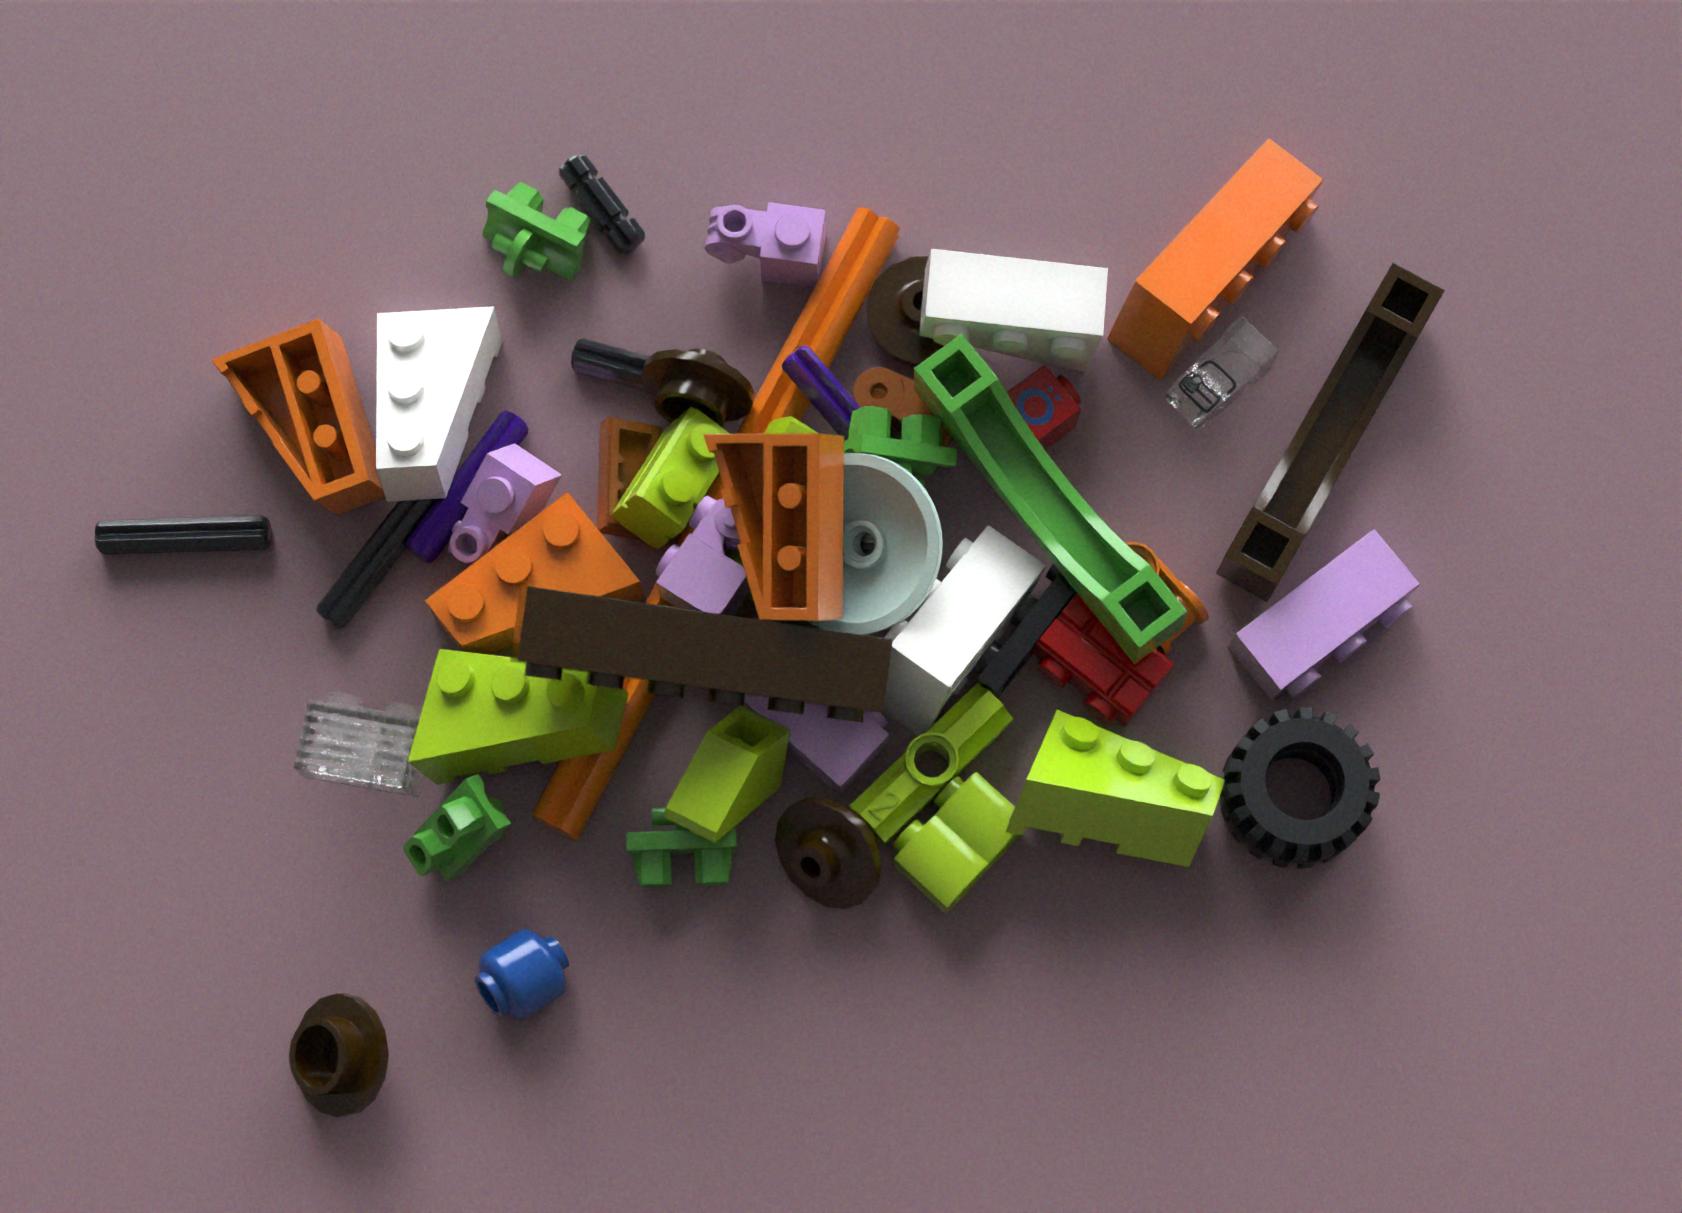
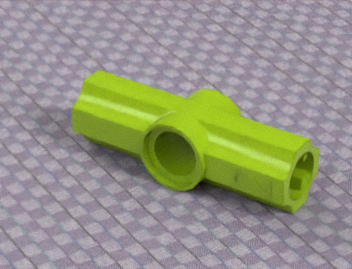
[848,683,1014,846]

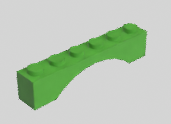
[914,333,1188,664]

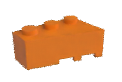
[211,318,385,515]
[703,433,844,621]
[425,492,645,655]

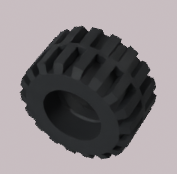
[1220,707,1380,869]

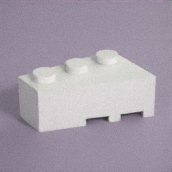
[919,249,1108,372]
[376,306,502,502]
[883,525,1046,736]

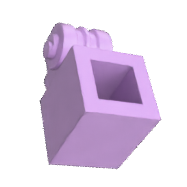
[704,202,826,288]
[448,443,562,564]
[655,496,751,616]

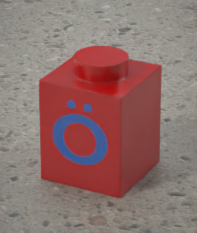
[1007,365,1081,449]

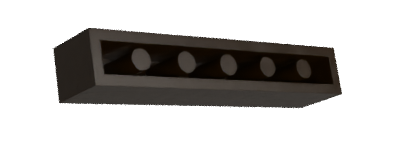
[510,586,893,723]

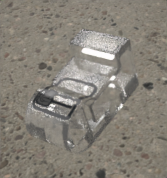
[1164,315,1279,431]

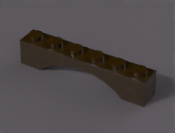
[1216,262,1445,602]

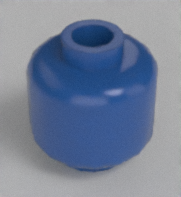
[474,929,569,1021]

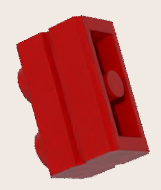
[1033,593,1174,728]

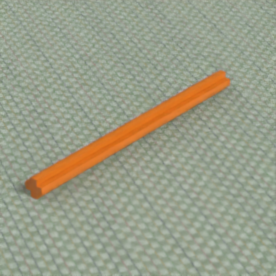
[531,207,900,841]

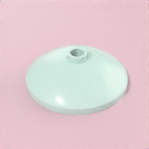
[808,453,943,635]

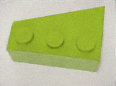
[408,649,629,785]
[1005,710,1225,867]

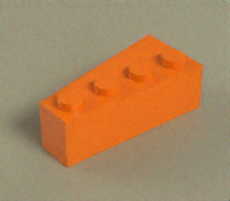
[1107,139,1323,381]

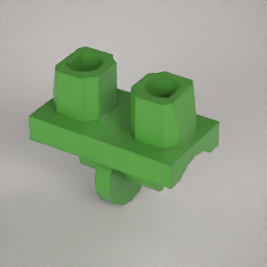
[482,182,590,282]
[844,406,957,487]
[403,774,511,882]
[626,807,738,888]

